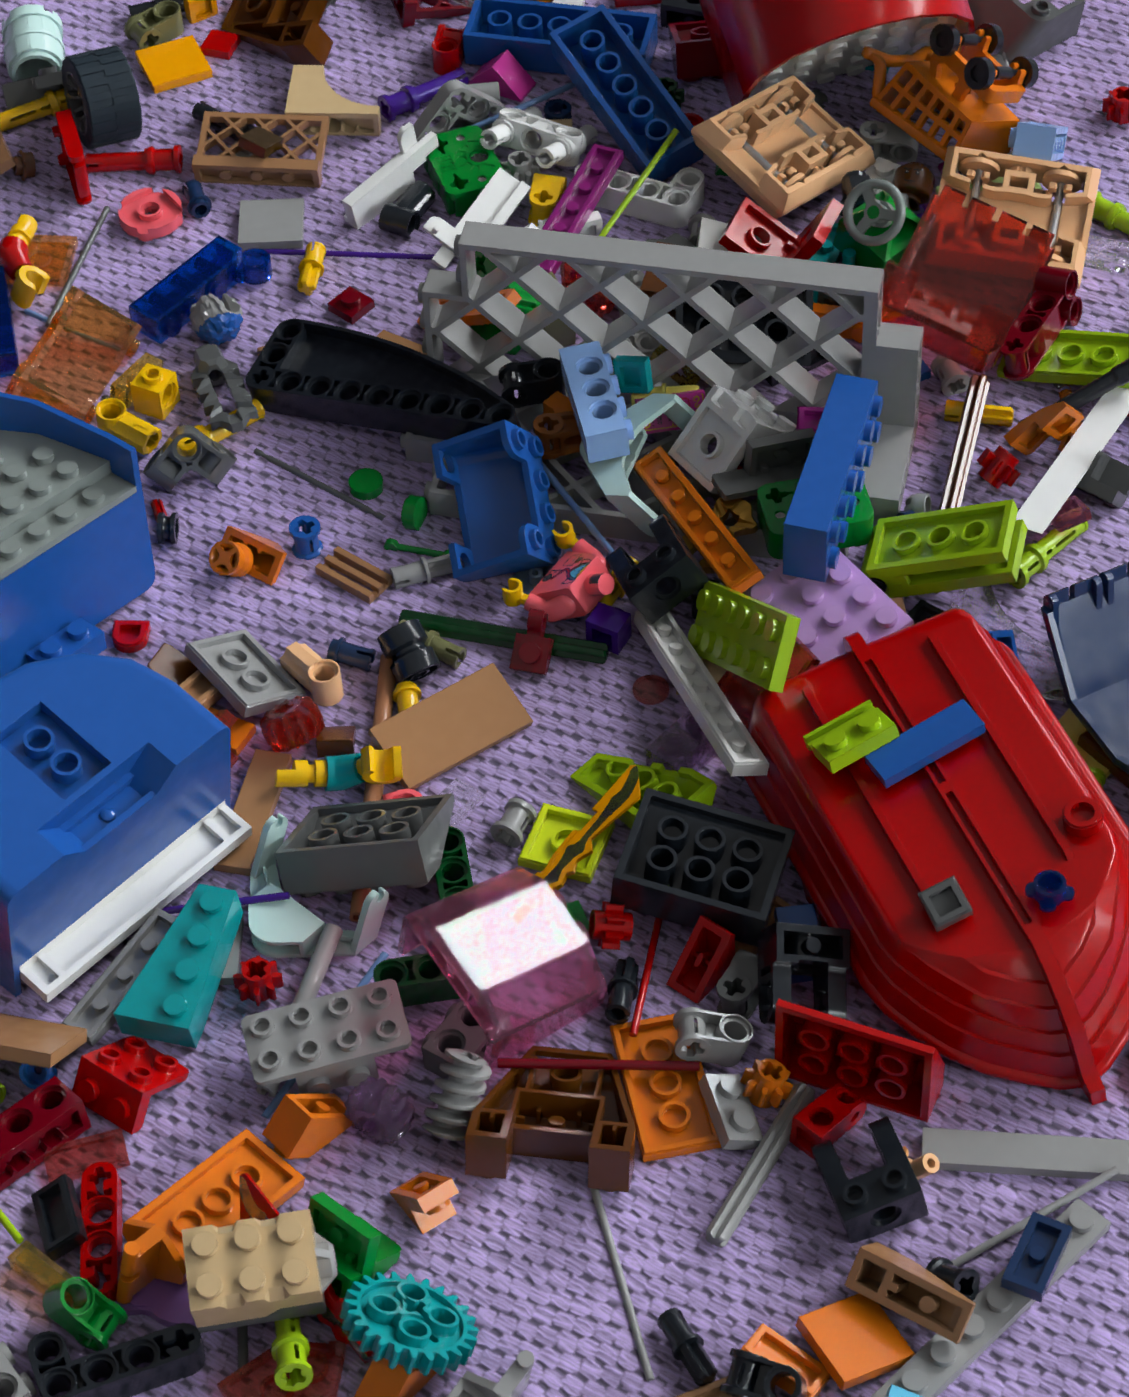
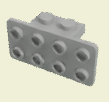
[241,979,412,1094]

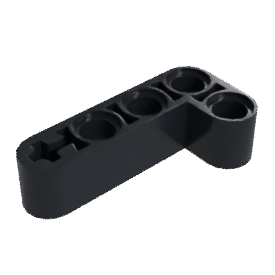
[27,1323,206,1397]

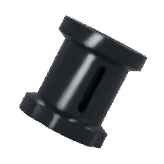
[926,1257,980,1301]

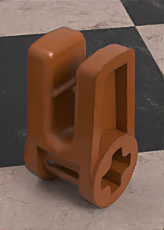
[533,411,582,460]

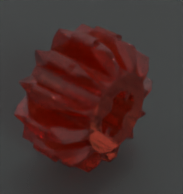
[259,696,325,752]

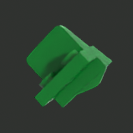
[308,1192,401,1316]

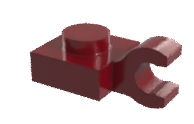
[509,608,554,676]

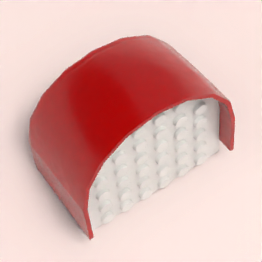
[699,0,975,106]

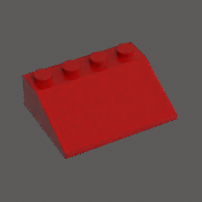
[774,999,945,1122]

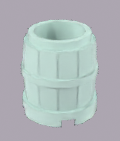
[1,4,65,82]

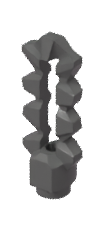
[191,344,259,433]

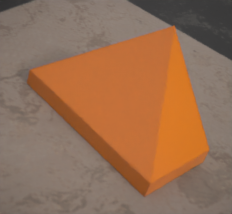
[222,526,287,586]

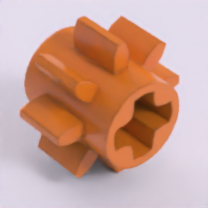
[740,1059,793,1108]

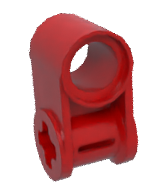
[432,24,465,75]

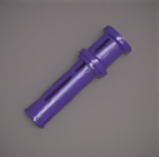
[377,67,469,122]

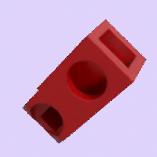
[790,1084,867,1160]

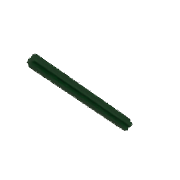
[398,609,609,664]

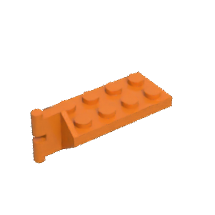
[116,1128,305,1304]

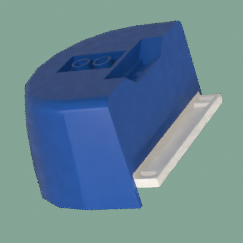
[0,653,252,1003]

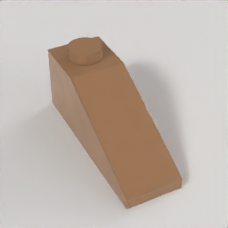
[844,1242,976,1344]

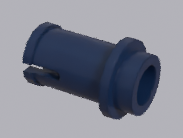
[182,180,212,218]
[327,637,376,672]

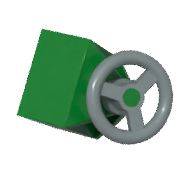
[833,179,932,283]

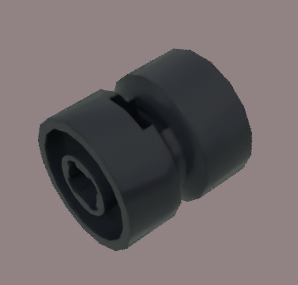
[377,619,441,683]

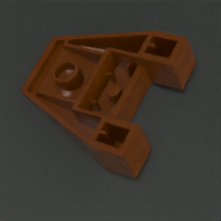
[221,0,334,65]
[465,1045,636,1192]

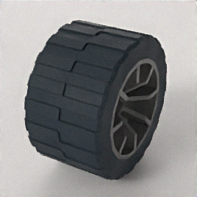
[62,45,142,149]

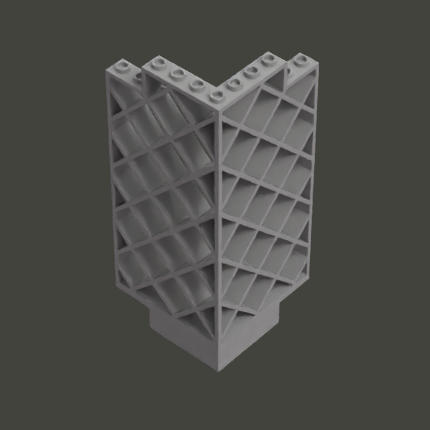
[400,221,924,560]

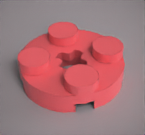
[118,187,183,241]

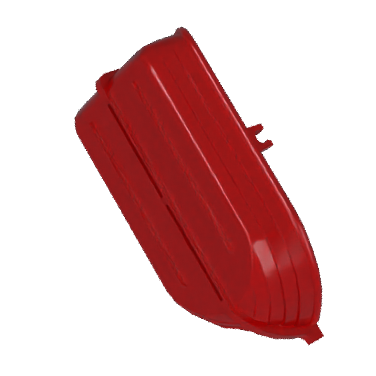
[743,608,1129,1105]

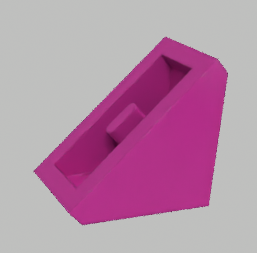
[469,49,536,102]

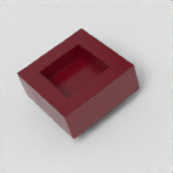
[328,286,375,325]

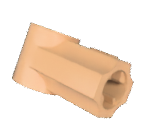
[280,642,344,707]

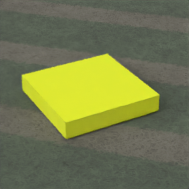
[518,803,615,884]

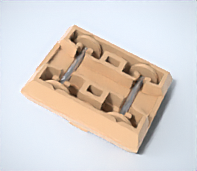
[691,75,876,219]
[925,146,1101,289]

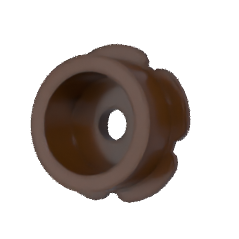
[12,150,36,181]

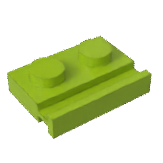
[803,700,900,774]

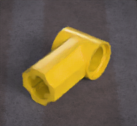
[95,398,162,455]

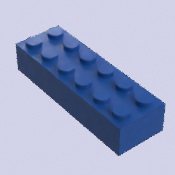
[463,0,658,75]
[549,4,703,181]
[783,373,883,582]

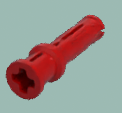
[85,145,183,175]

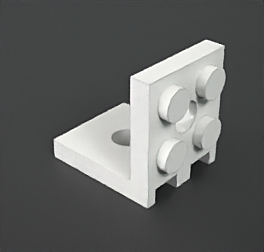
[668,384,797,495]

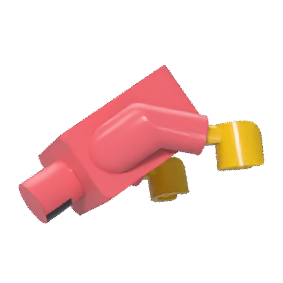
[501,520,615,623]

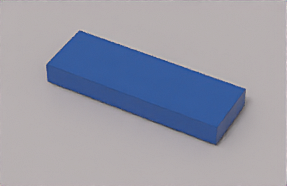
[864,699,986,789]

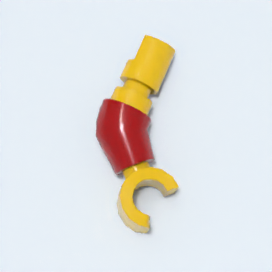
[0,214,50,309]

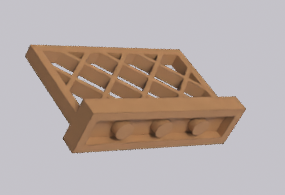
[191,111,330,188]

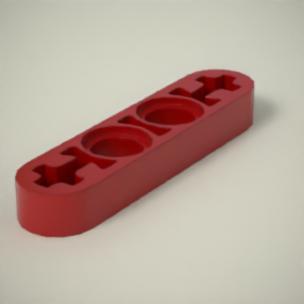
[80,1162,122,1301]

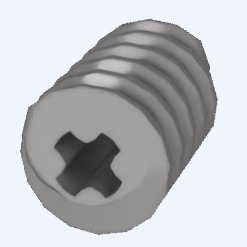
[422,1048,492,1141]

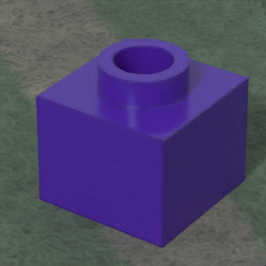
[585,602,632,655]

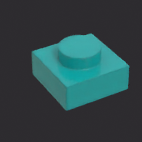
[612,355,654,394]

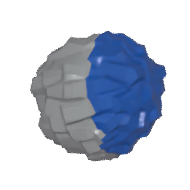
[189,293,243,346]

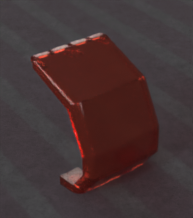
[882,184,1055,373]

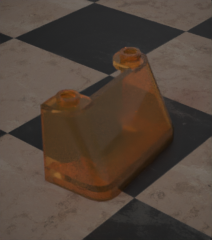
[5,285,142,424]

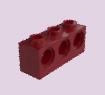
[0,1076,92,1192]

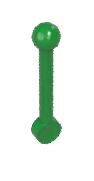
[384,538,449,557]

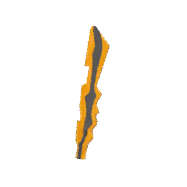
[506,765,641,926]

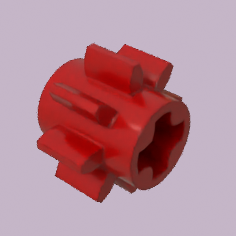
[1102,86,1129,125]
[976,445,1021,489]
[589,901,633,950]
[233,955,284,1006]

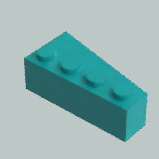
[113,883,244,1048]

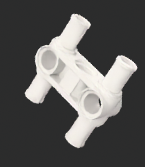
[480,106,598,169]

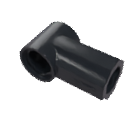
[379,180,436,239]

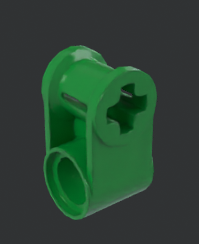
[42,1277,128,1352]

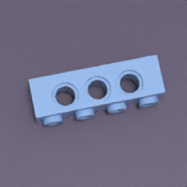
[1008,121,1068,161]
[558,341,634,463]

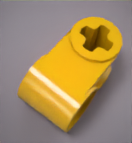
[528,173,567,227]

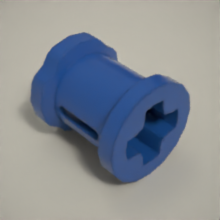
[289,515,323,560]

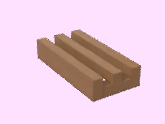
[315,546,393,604]

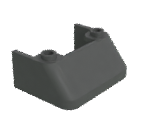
[967,0,1086,64]

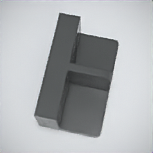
[1076,451,1129,509]

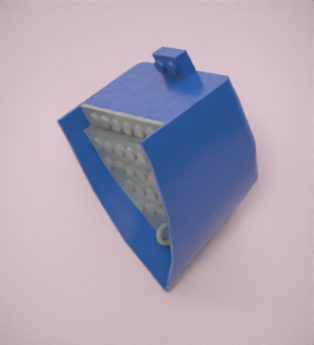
[0,392,156,677]

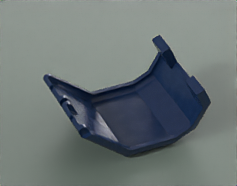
[1041,562,1129,775]

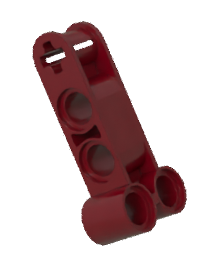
[999,265,1083,381]

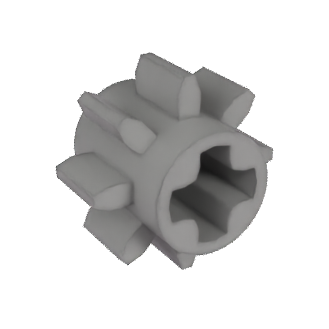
[501,151,540,187]

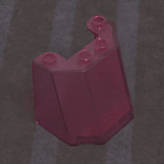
[398,866,608,1070]

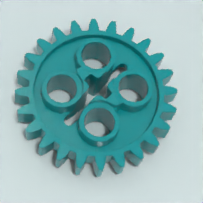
[339,1271,479,1376]

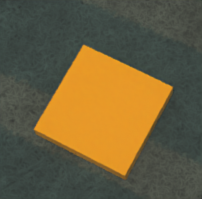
[135,35,213,93]

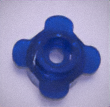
[1025,870,1075,912]

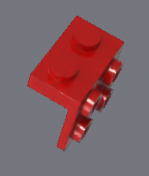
[72,1036,189,1135]

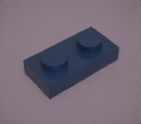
[1001,1212,1073,1303]

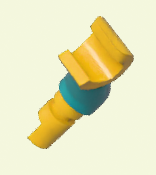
[274,745,403,791]

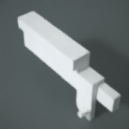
[342,122,439,229]
[422,168,531,270]

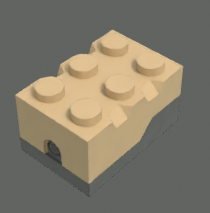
[181,1209,338,1333]

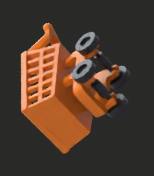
[861,23,1039,162]

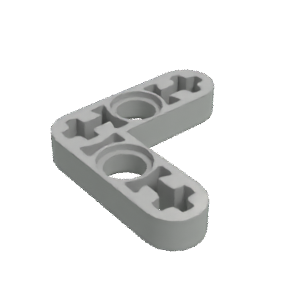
[413,79,506,142]

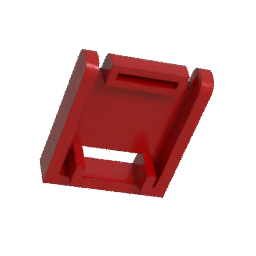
[52,109,92,205]

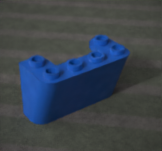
[431,419,562,582]

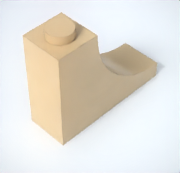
[284,65,382,136]

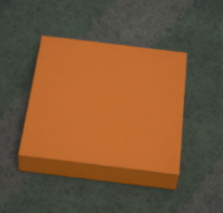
[795,1293,915,1391]

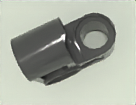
[143,425,237,493]

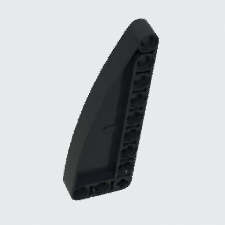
[245,319,521,440]

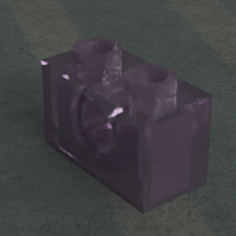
[646,710,717,772]

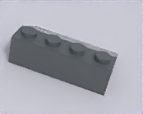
[274,793,455,898]

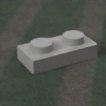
[698,1073,763,1150]

